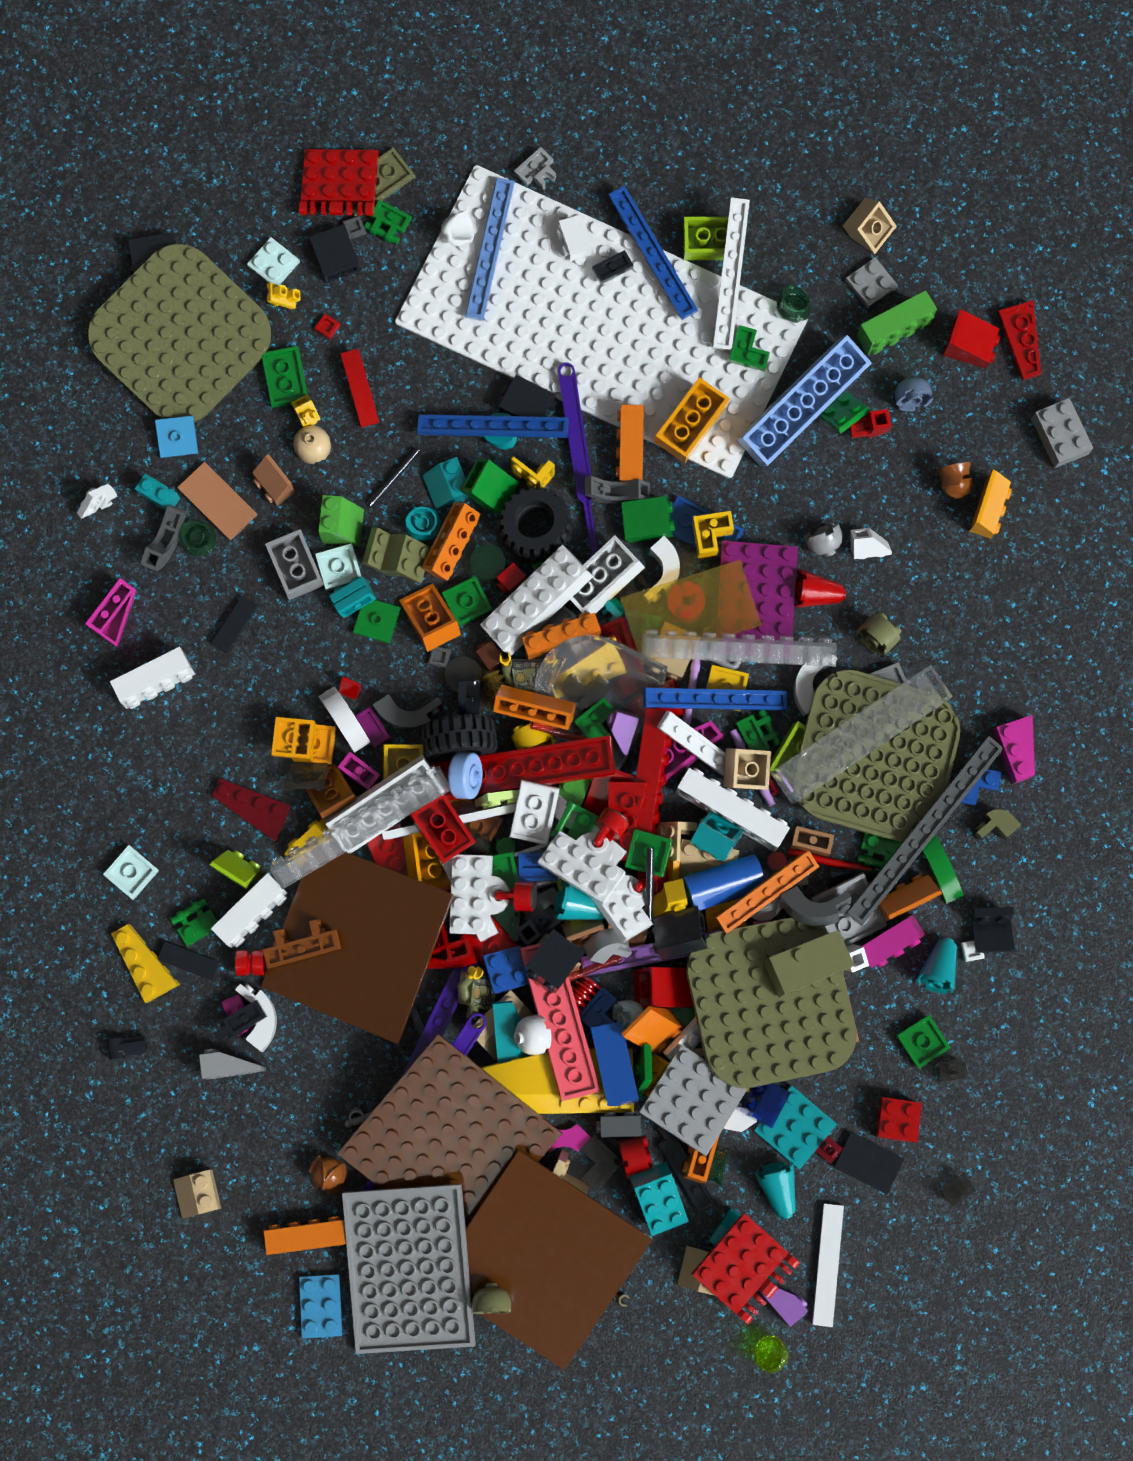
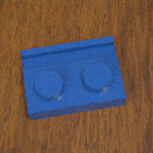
[519,852,558,882]

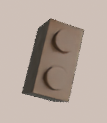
[790,826,834,857]

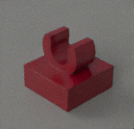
[815,1136,843,1164]

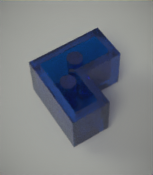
[746,1083,790,1128]

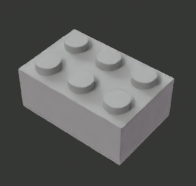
[1031,398,1093,468]
[265,529,324,600]

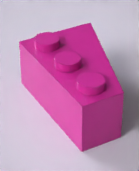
[85,578,136,649]
[992,715,1035,784]
[862,915,925,969]

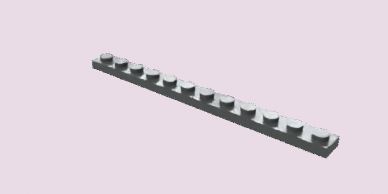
[846,736,1004,925]

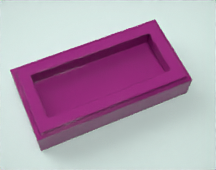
[355,706,391,749]

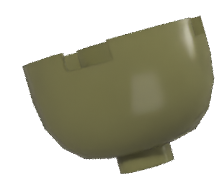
[471,1283,512,1314]

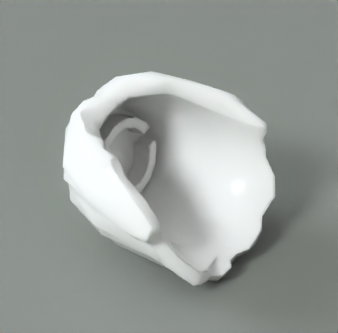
[441,211,475,246]

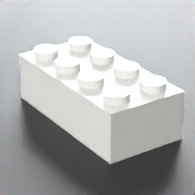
[570,536,645,614]
[110,647,195,709]
[211,873,288,948]

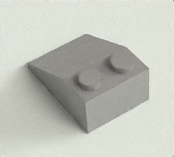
[199,1049,266,1080]

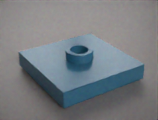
[155,416,199,458]

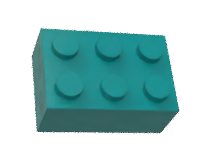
[629,1162,689,1236]

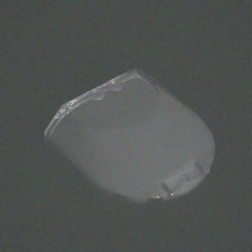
[534,635,668,770]

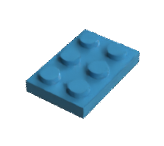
[299,1274,343,1338]

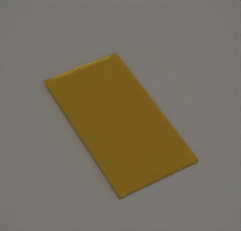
[620,560,762,664]

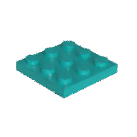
[754,1085,837,1170]

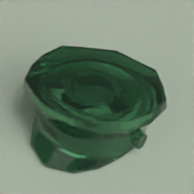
[776,285,811,323]
[180,521,217,556]
[470,544,506,580]
[707,1147,729,1186]

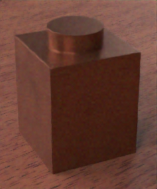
[476,640,504,673]

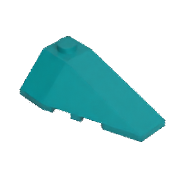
[492,1001,530,1064]

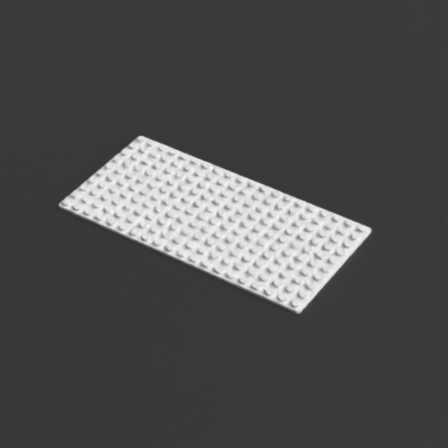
[395,165,808,478]

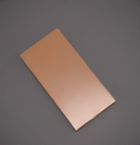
[177,462,257,541]

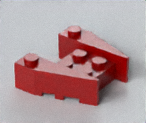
[427,885,477,969]

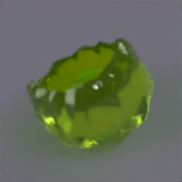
[754,1335,789,1374]

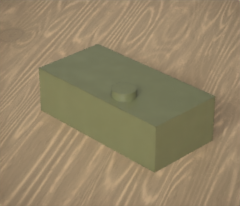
[763,930,855,998]

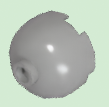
[803,523,843,557]

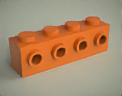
[616,405,644,482]
[421,502,481,581]
[522,612,601,660]
[493,685,576,730]
[682,1136,719,1183]
[264,1216,346,1255]

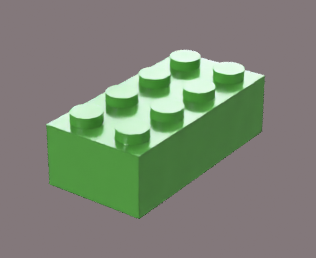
[856,290,937,356]

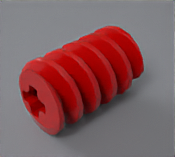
[572,975,602,1013]

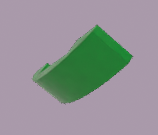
[922,835,964,904]

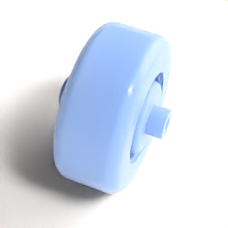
[448,752,482,799]

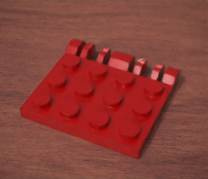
[299,149,379,216]
[691,1212,800,1324]

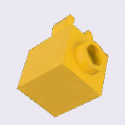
[291,394,321,427]

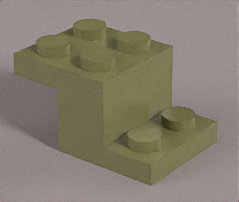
[362,527,431,583]

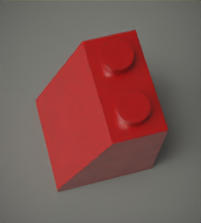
[943,309,1000,369]
[583,769,636,816]
[634,967,693,1009]

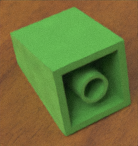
[319,495,364,547]

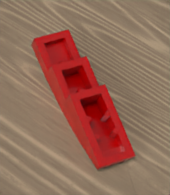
[340,348,379,428]

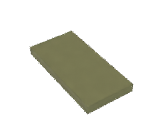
[345,147,415,217]

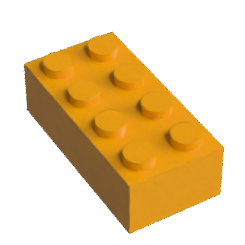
[654,377,730,464]

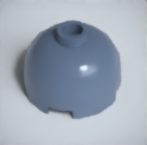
[895,376,933,411]

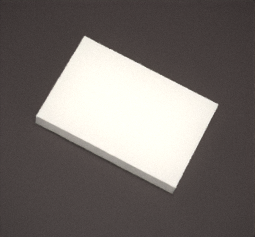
[510,780,560,845]

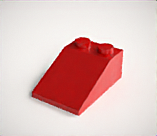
[408,793,475,864]

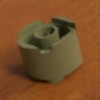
[856,611,902,657]

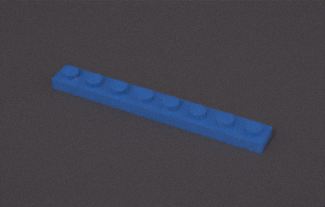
[608,186,698,321]
[417,415,569,438]
[643,688,787,711]

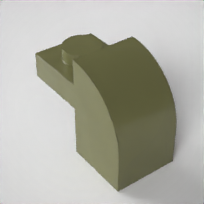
[974,809,1021,840]

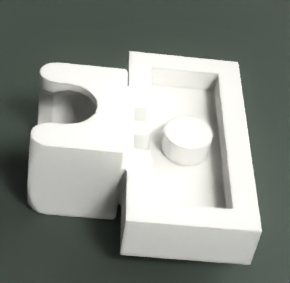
[77,484,117,519]

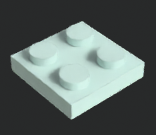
[247,237,300,285]
[315,543,361,591]
[103,845,159,900]

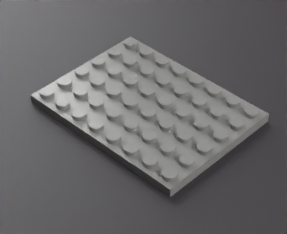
[342,1184,476,1354]

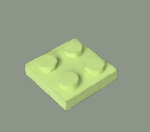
[475,790,519,810]

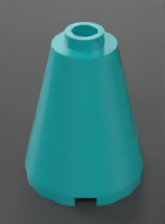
[554,880,604,920]
[916,937,957,994]
[755,1161,796,1219]

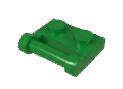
[550,800,599,840]

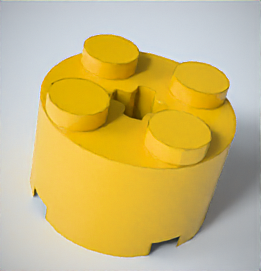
[511,721,556,750]

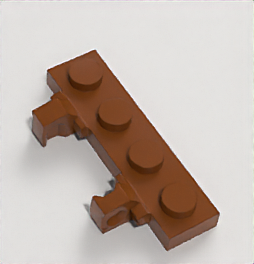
[263,919,341,969]

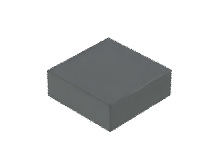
[342,216,366,240]
[428,647,451,669]

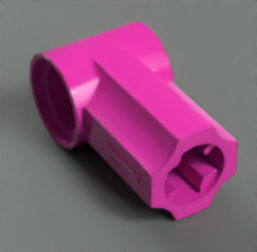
[221,993,253,1036]

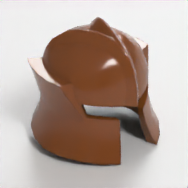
[938,462,972,499]
[309,1155,348,1195]

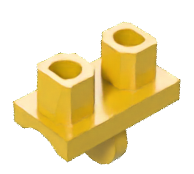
[267,282,300,309]

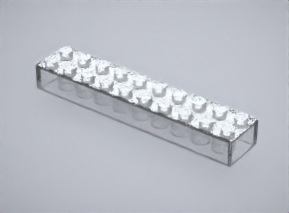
[640,629,837,667]
[770,665,953,804]

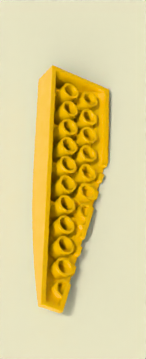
[481,1048,634,1114]

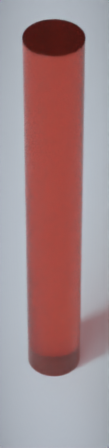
[530,721,587,741]
[568,955,622,981]

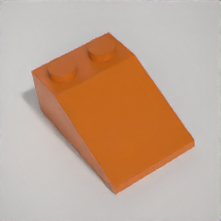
[399,583,461,652]
[622,1006,685,1053]

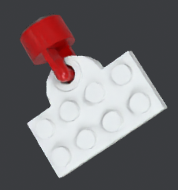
[538,808,629,905]
[450,855,537,935]
[590,871,669,943]

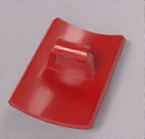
[460,915,518,966]

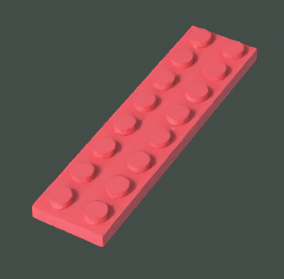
[520,943,600,1102]

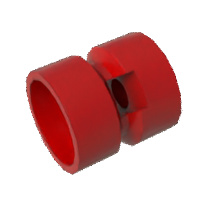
[235,950,266,976]

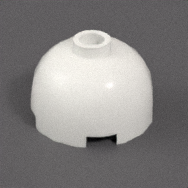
[514,1014,551,1055]

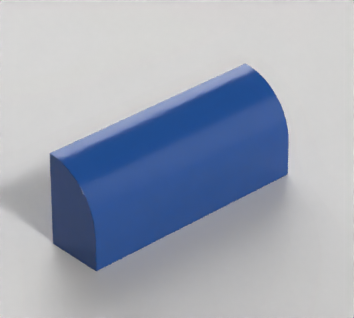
[683,854,764,910]
[591,1021,639,1106]

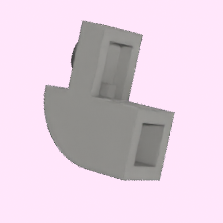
[583,929,632,964]

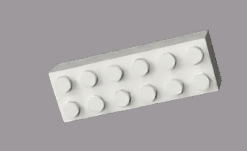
[480,545,593,656]
[325,755,445,854]
[675,768,790,852]

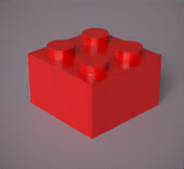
[875,1097,922,1143]

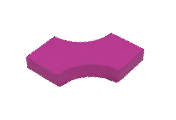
[548,1124,591,1153]

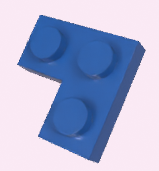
[961,764,1001,806]
[579,987,618,1029]

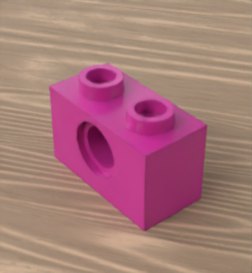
[338,752,382,791]

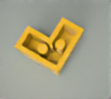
[692,511,734,559]

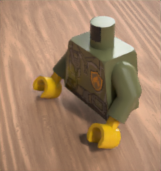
[499,652,559,693]
[457,966,513,1020]

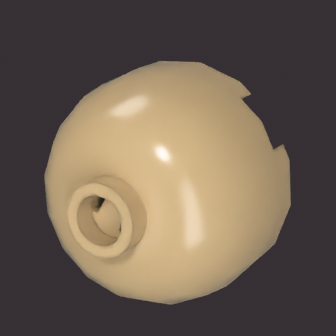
[293,425,331,464]

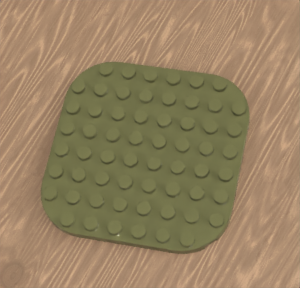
[88,244,271,422]
[792,670,960,842]
[686,918,857,1089]

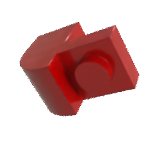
[849,409,892,439]

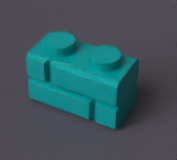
[135,474,180,511]
[330,576,376,618]

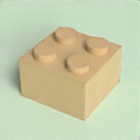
[723,748,771,790]

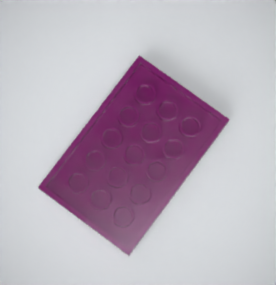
[714,541,798,660]

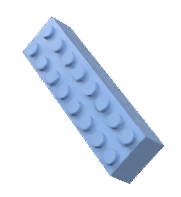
[736,335,871,467]

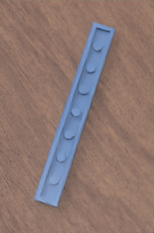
[465,177,515,321]

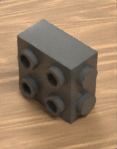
[596,1112,641,1137]

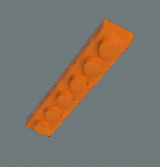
[714,850,819,934]

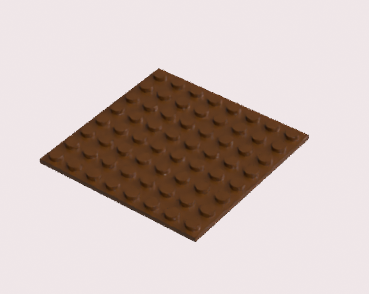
[261,840,454,1044]
[337,1034,562,1229]
[466,1150,653,1370]

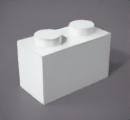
[556,215,592,261]

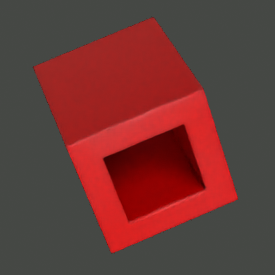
[497,563,526,595]

